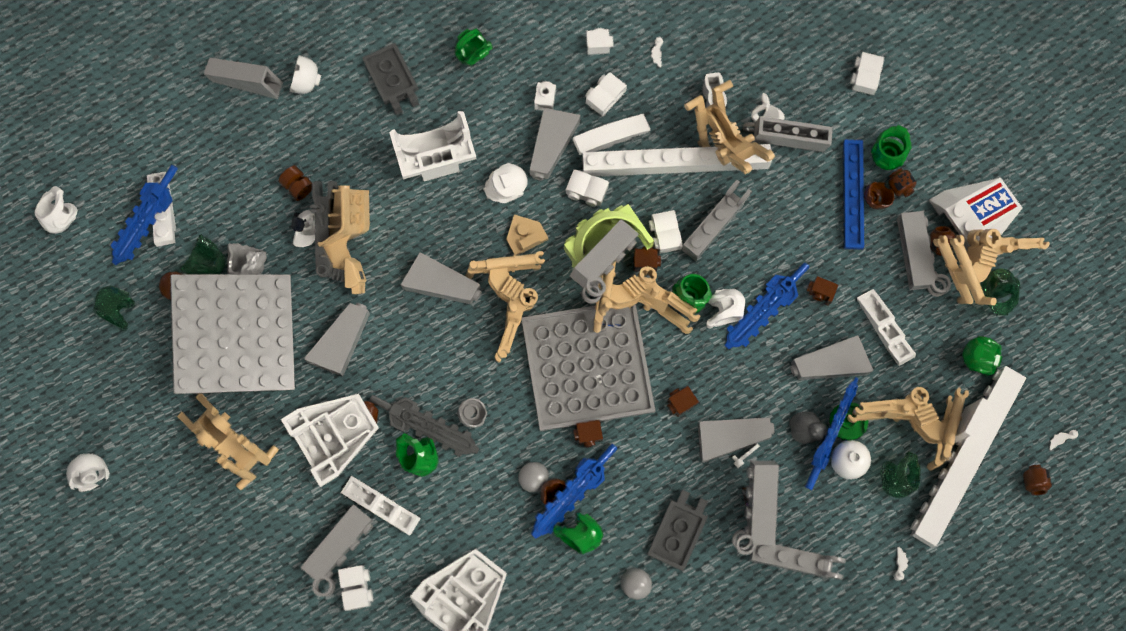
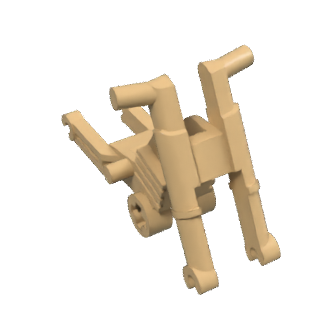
[684,80,775,174]
[933,229,1050,305]
[465,251,545,363]
[593,261,700,334]
[847,387,969,471]
[177,393,279,490]

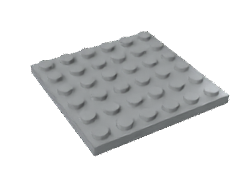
[170,275,295,394]
[522,304,655,432]

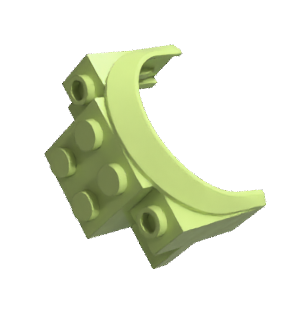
[564,204,654,269]

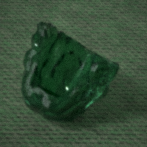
[180,234,226,275]

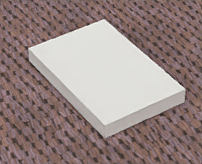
[955,398,989,443]

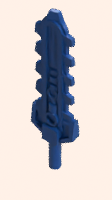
[111,164,178,265]
[725,262,810,349]
[805,377,859,490]
[531,444,618,539]

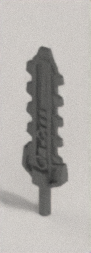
[369,395,479,457]

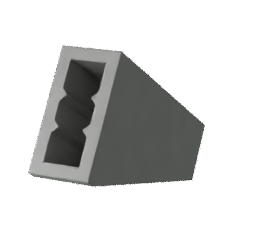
[204,58,283,99]
[530,108,580,180]
[401,252,482,305]
[304,303,370,377]
[790,335,873,380]
[698,418,774,463]

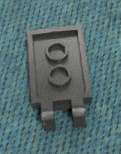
[362,43,420,115]
[647,490,708,571]

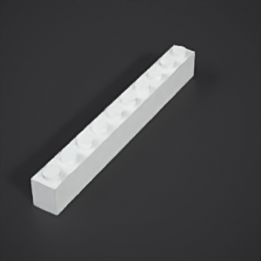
[582,144,772,177]
[910,366,1026,547]

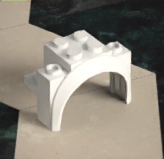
[389,111,476,181]

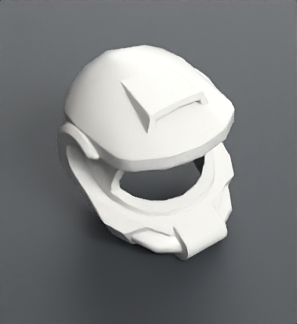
[484,163,528,203]
[35,186,78,234]
[706,289,745,329]

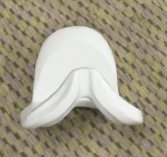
[751,93,784,122]

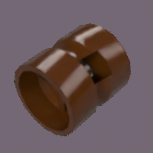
[278,165,312,201]

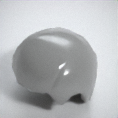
[457,398,487,428]
[518,462,549,492]
[620,567,652,600]

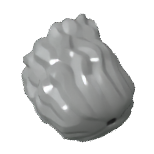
[227,243,267,275]

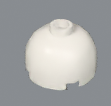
[290,55,321,94]
[831,440,871,479]
[66,454,110,491]

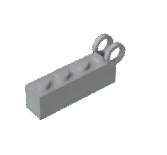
[743,116,832,152]
[681,180,752,261]
[897,211,951,297]
[570,219,639,304]
[732,461,779,555]
[300,505,373,597]
[749,545,846,580]

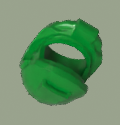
[455,29,493,66]
[871,125,912,170]
[672,274,712,314]
[963,336,1002,375]
[396,433,439,477]
[553,512,604,555]

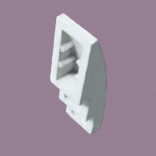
[573,114,650,155]
[857,289,916,366]
[341,476,421,535]

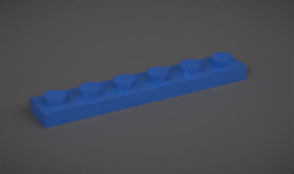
[843,140,864,250]

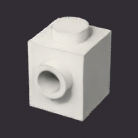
[586,28,613,55]
[534,82,556,110]

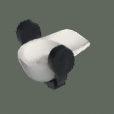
[291,210,315,247]

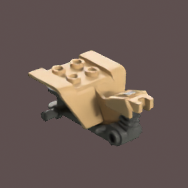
[309,181,370,294]

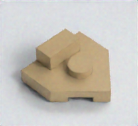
[506,215,549,256]

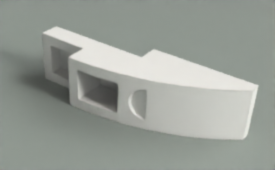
[147,171,176,247]

